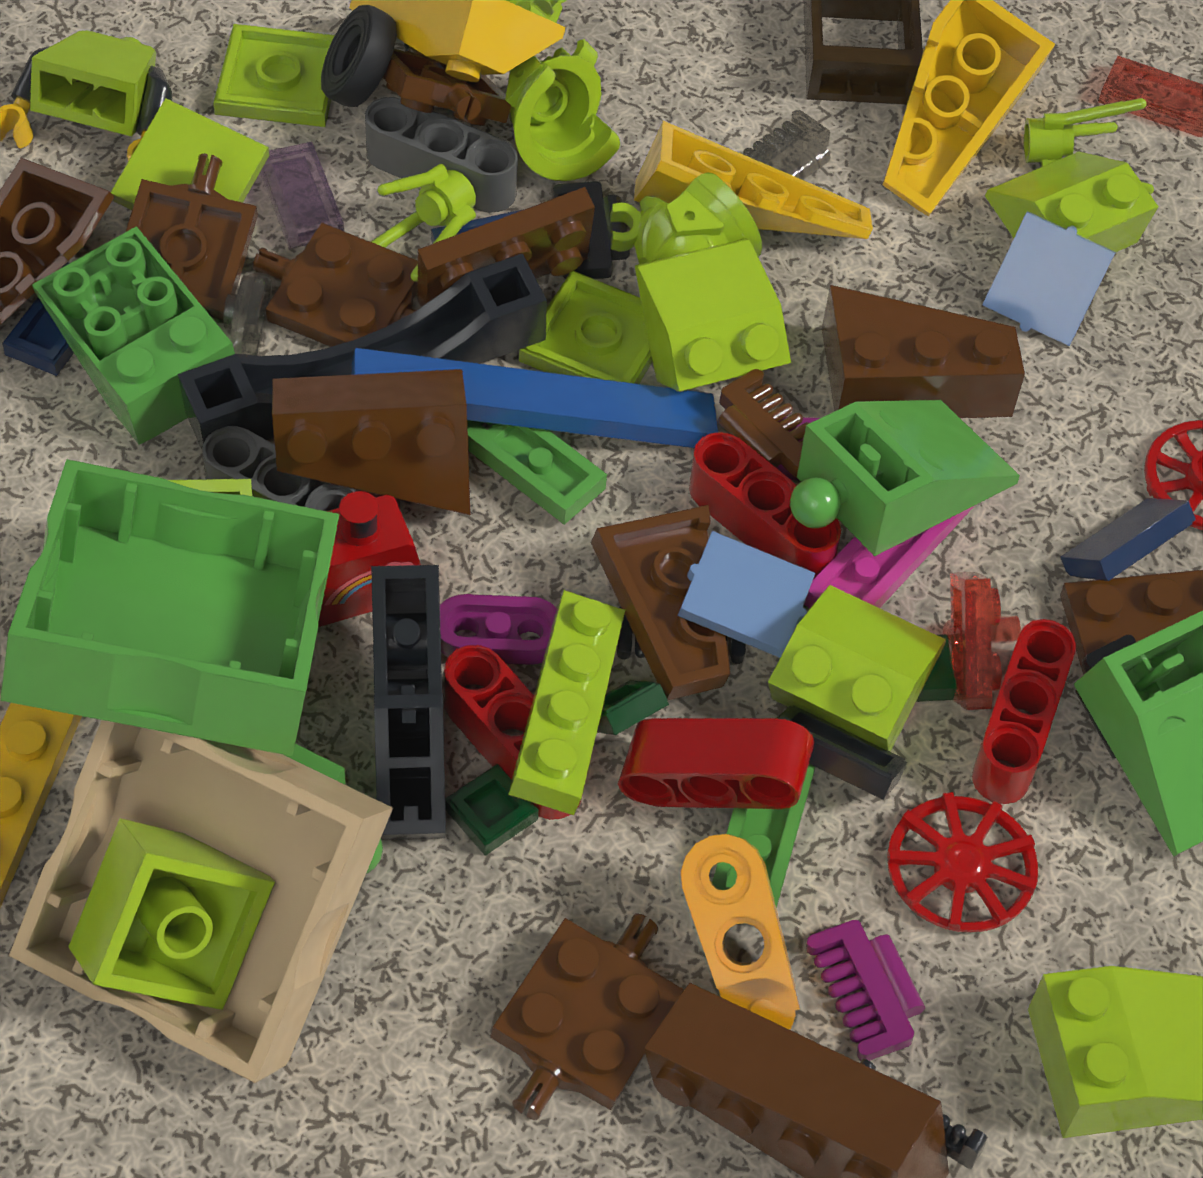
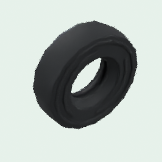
[321,5,397,107]

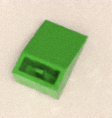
[32,226,235,445]
[1074,611,1203,857]

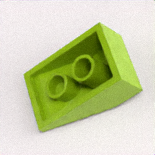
[1028,966,1203,1138]

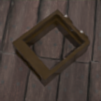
[804,0,923,105]

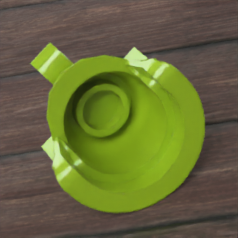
[505,39,620,181]
[610,173,762,264]

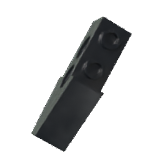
[371,565,446,840]

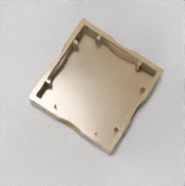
[9,720,393,1083]

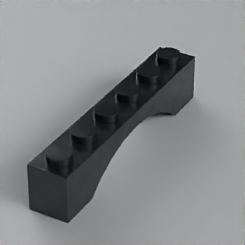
[178,253,547,452]

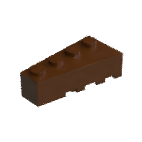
[644,983,949,1178]

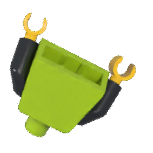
[0,30,173,161]

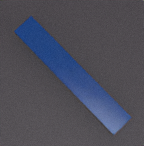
[352,348,718,448]

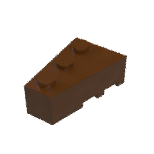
[822,285,1025,418]
[272,369,471,515]

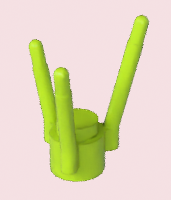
[1023,98,1154,194]
[371,164,476,282]

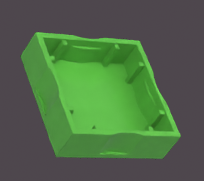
[0,459,339,756]

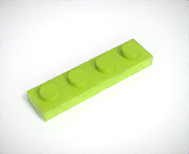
[508,590,625,815]

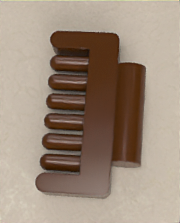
[718,369,809,478]

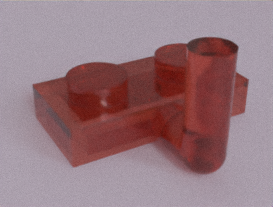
[943,572,1021,710]

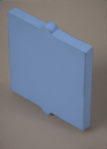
[982,211,1116,346]
[678,531,815,658]

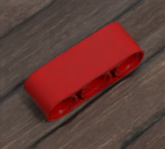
[689,432,842,581]
[972,619,1076,804]
[444,645,583,820]
[618,718,814,809]

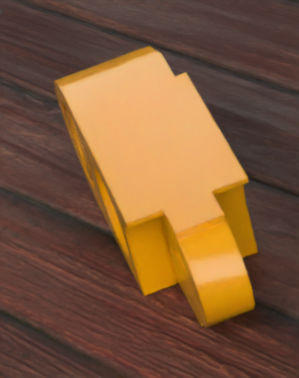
[681,834,800,1030]

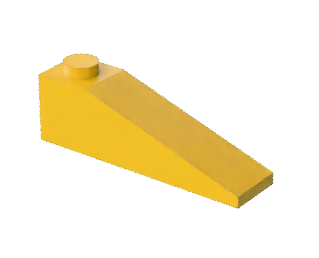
[349,0,566,82]
[882,0,1055,216]
[634,121,873,239]

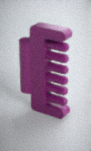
[806,920,925,1061]

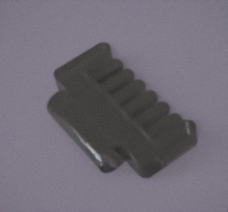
[743,110,831,180]

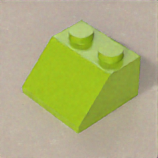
[985,152,1159,252]
[634,238,791,392]
[768,585,946,752]
[68,818,275,1010]

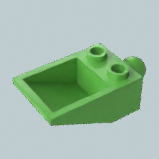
[790,400,1020,556]

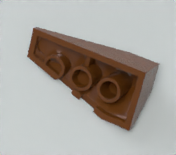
[0,157,115,325]

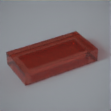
[1098,56,1203,138]

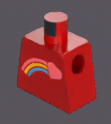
[318,491,421,627]

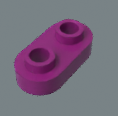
[440,594,557,665]

